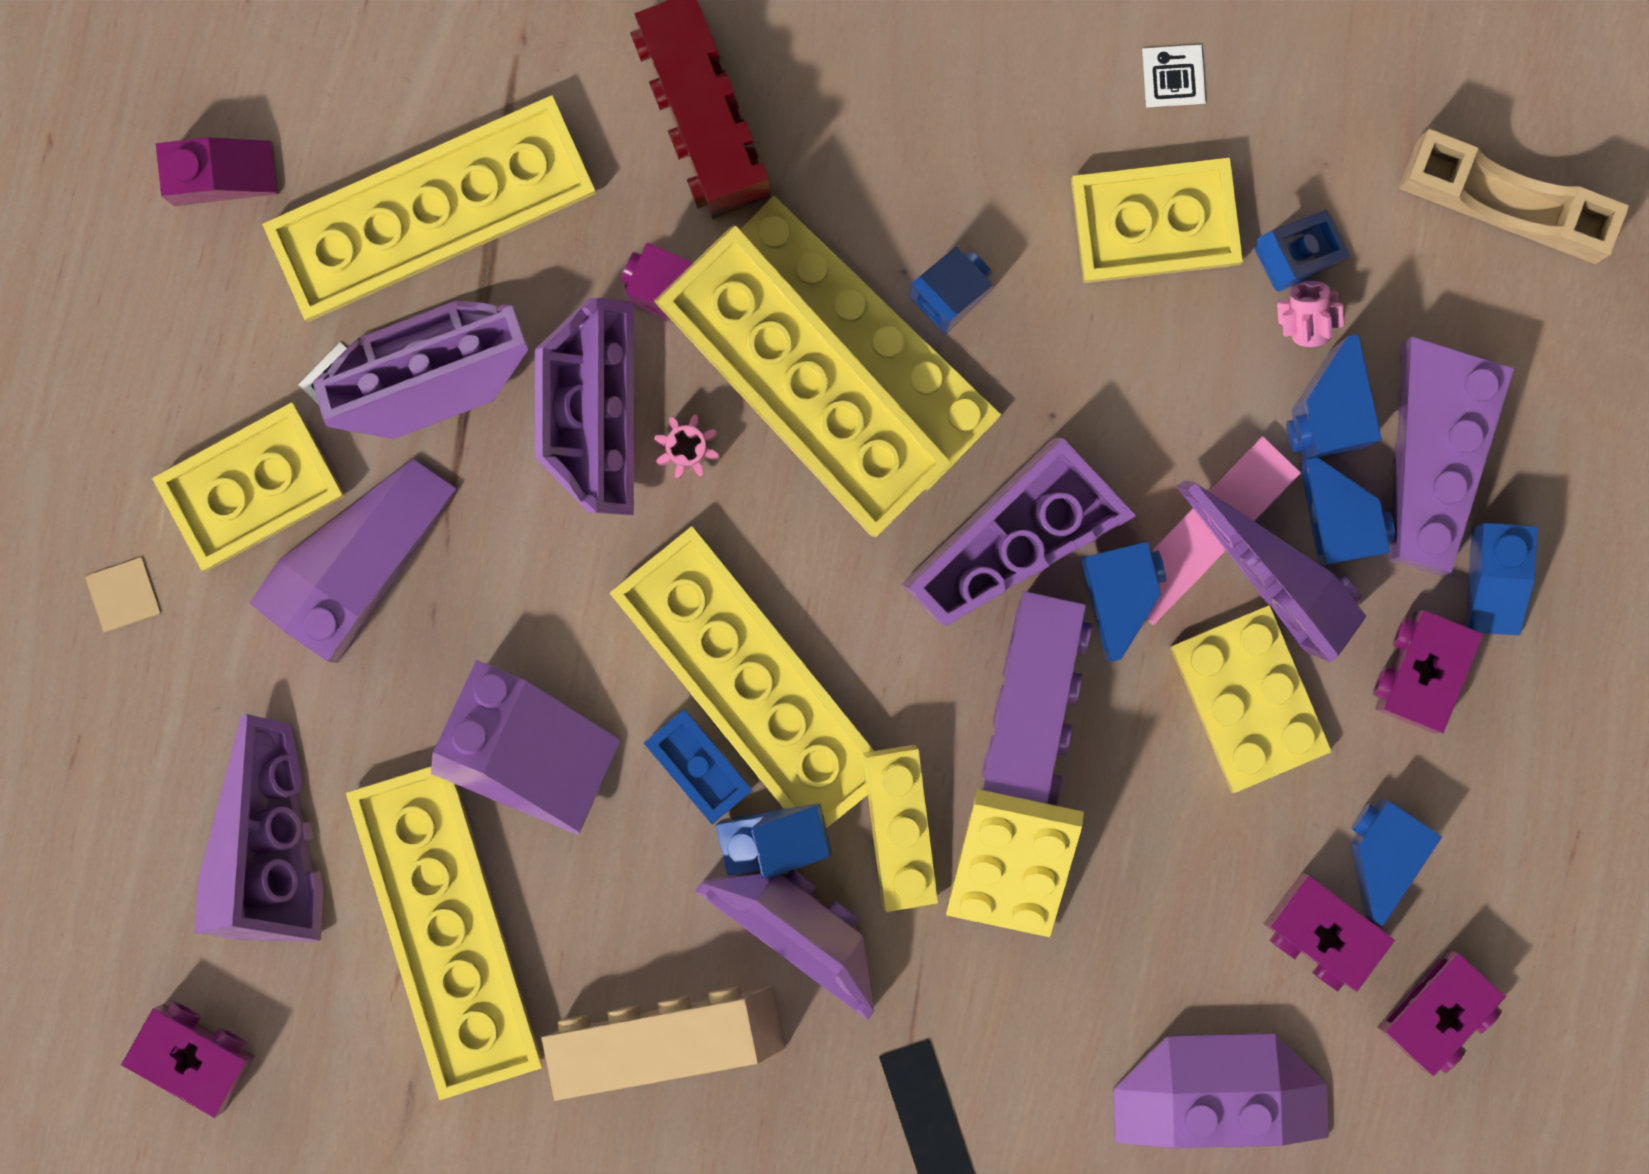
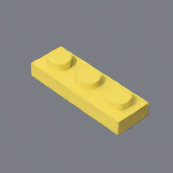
[863,745,938,912]

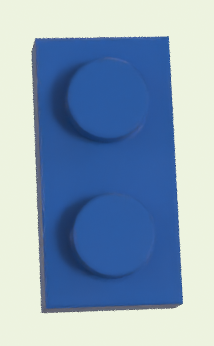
[644,709,753,824]

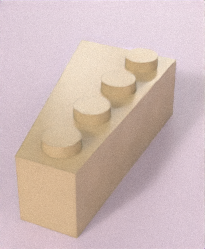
[541,986,785,1101]

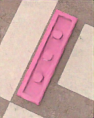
[1146,436,1301,626]

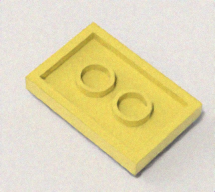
[1071,158,1243,283]
[152,402,346,572]
[1170,605,1332,793]
[946,789,1084,937]

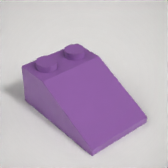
[431,660,620,835]

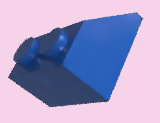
[1286,334,1382,462]

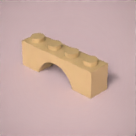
[1398,129,1629,264]

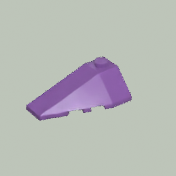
[250,459,458,663]
[1176,480,1367,662]
[195,714,324,942]

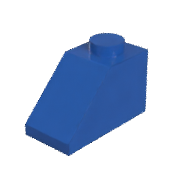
[909,247,993,335]
[1299,457,1395,566]
[1465,523,1538,636]
[1081,542,1166,662]
[1350,800,1442,926]

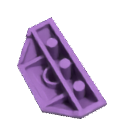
[535,298,634,516]
[313,300,528,439]
[695,869,874,1020]
[1113,1033,1329,1148]

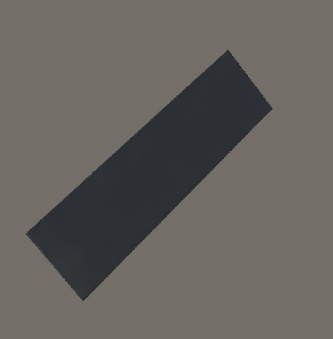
[879,1040,974,1174]

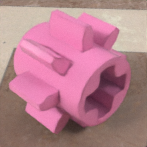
[1277,281,1345,347]
[654,414,719,480]

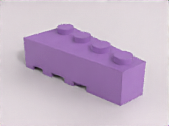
[1389,337,1514,576]
[901,438,1136,626]
[981,591,1092,806]

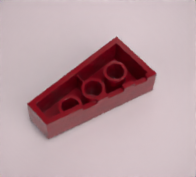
[630,0,771,219]

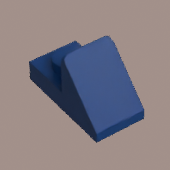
[1255,210,1350,291]
[715,803,833,879]

